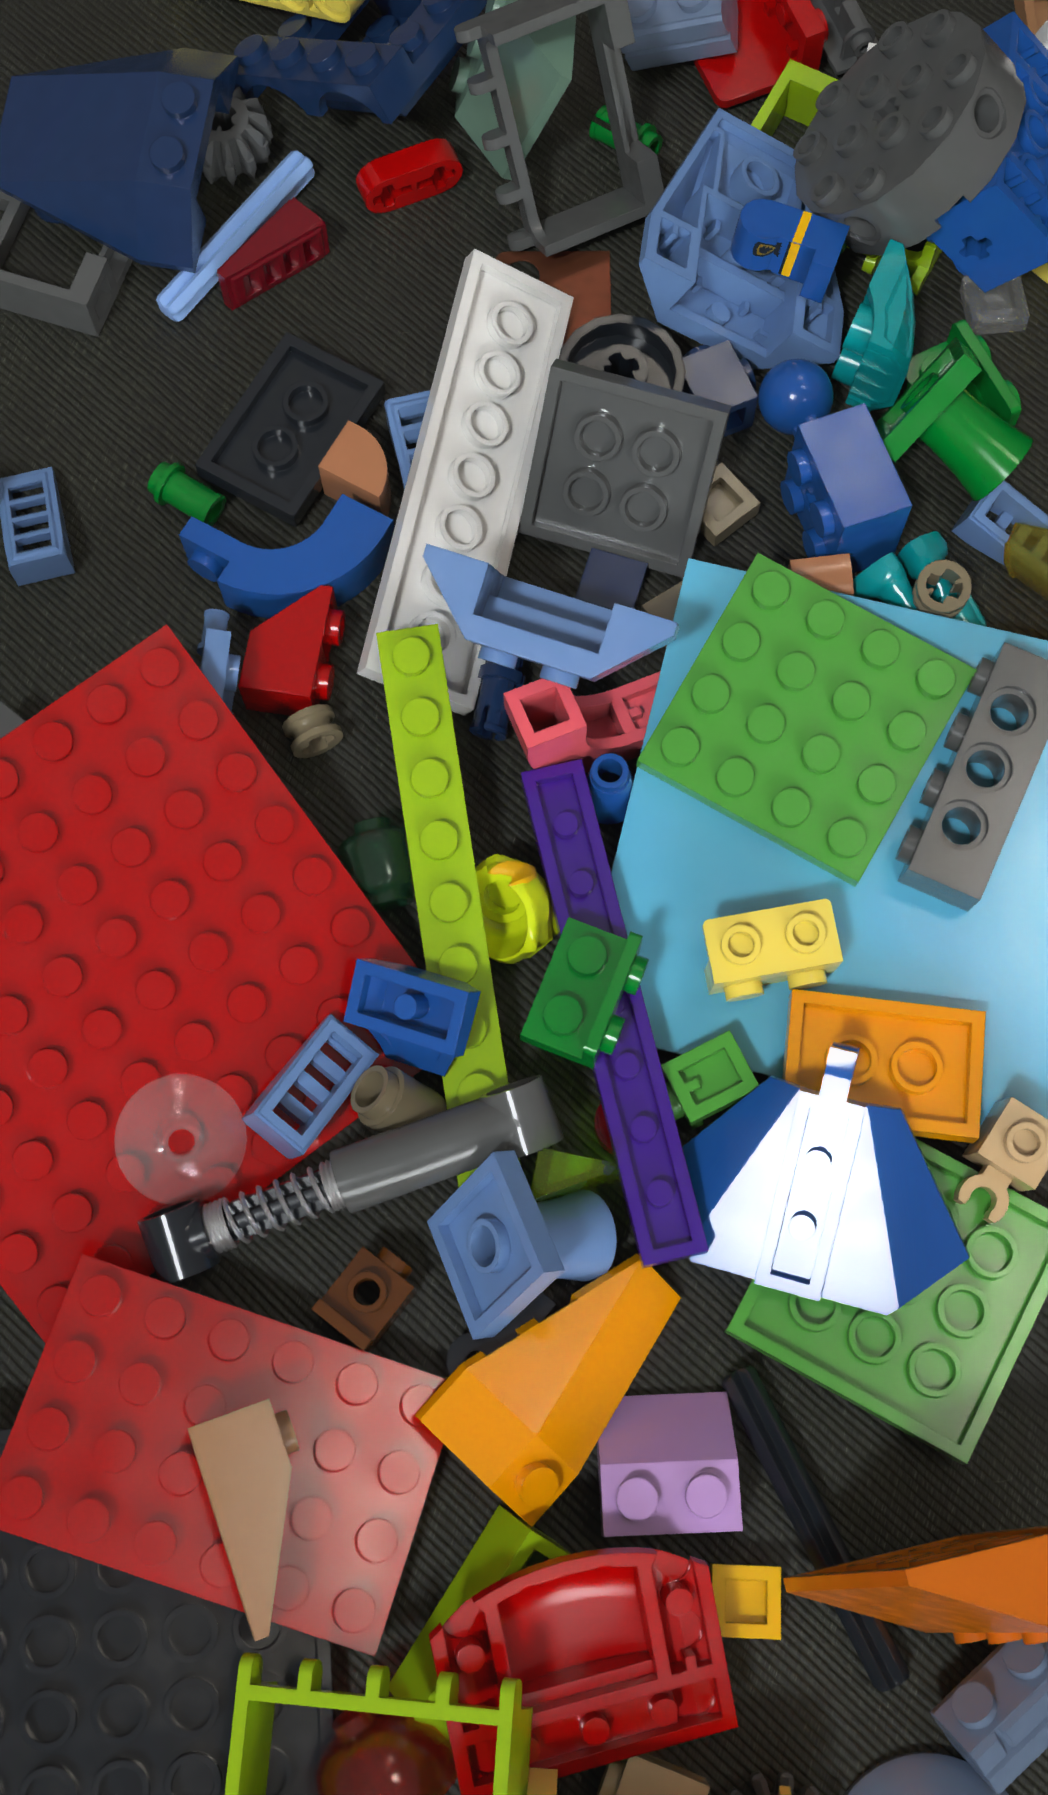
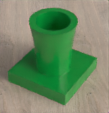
[875,337,1033,501]

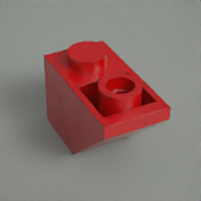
[238,585,346,716]

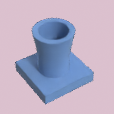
[427,1150,617,1340]

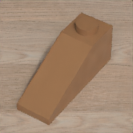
[187,1399,299,1641]

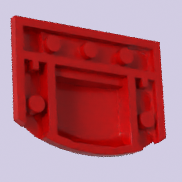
[428,1547,738,1795]

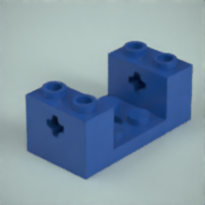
[926,11,1048,293]

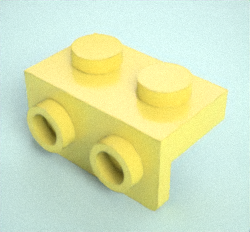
[702,899,843,1002]

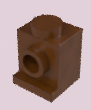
[311,1246,417,1353]

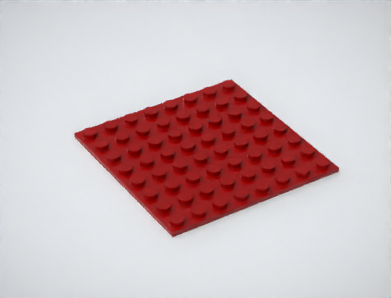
[0,624,422,1344]

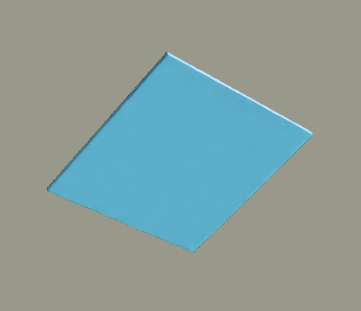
[611,558,1048,1126]

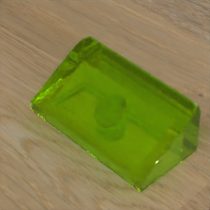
[531,1148,620,1201]

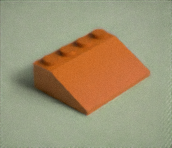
[783,1526,1048,1645]

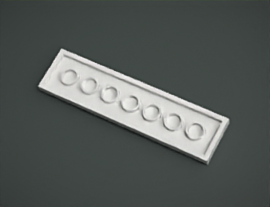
[356,249,574,716]

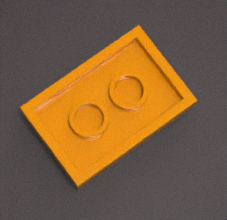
[782,989,986,1143]

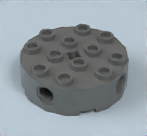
[793,9,1026,256]

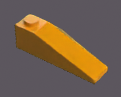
[415,1254,681,1527]

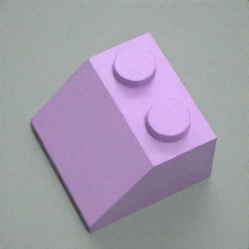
[597,1392,743,1537]

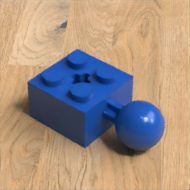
[758,359,912,574]

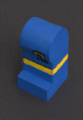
[730,199,850,303]

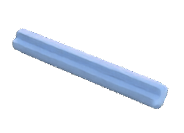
[156,150,315,322]

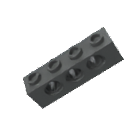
[895,642,1048,912]

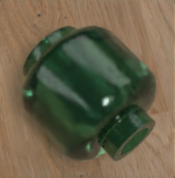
[337,817,415,912]

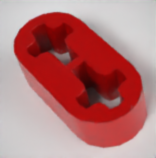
[355,138,463,214]

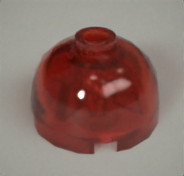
[316,1710,457,1795]

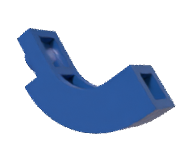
[179,494,394,619]

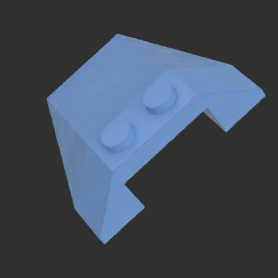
[639,108,844,370]
[423,544,680,689]

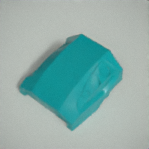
[831,239,915,411]

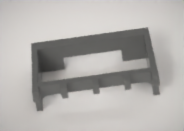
[454,0,664,257]
[0,191,133,337]

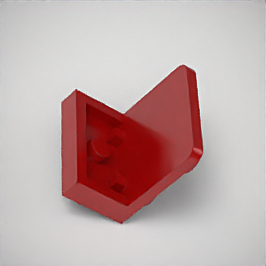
[693,0,829,108]

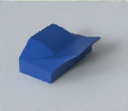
[344,958,481,1077]

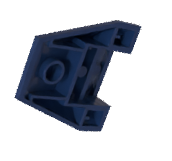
[0,48,240,273]

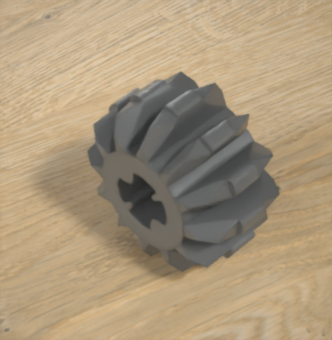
[202,87,273,187]

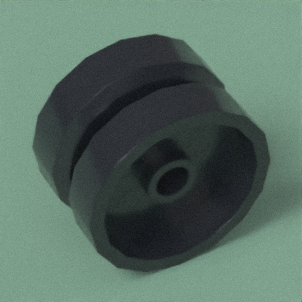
[559,314,686,392]

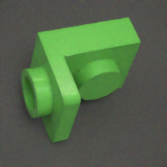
[661,1030,759,1130]

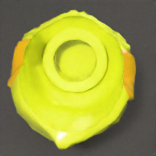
[475,854,558,964]

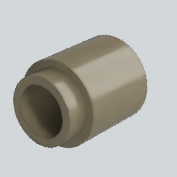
[350,1065,446,1133]

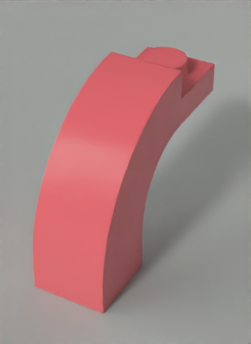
[503,671,660,773]

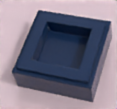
[575,548,648,610]

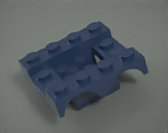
[234,0,487,124]

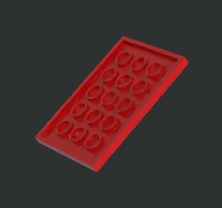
[0,1254,447,1657]

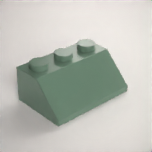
[449,0,576,181]

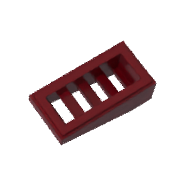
[217,197,330,310]

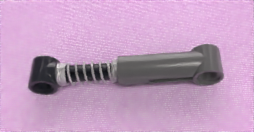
[137,1074,564,1283]

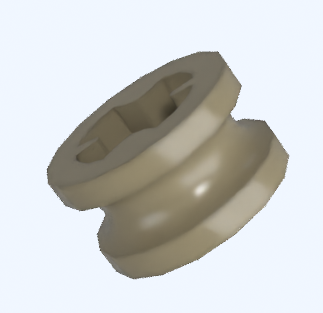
[912,560,972,618]
[282,704,344,758]

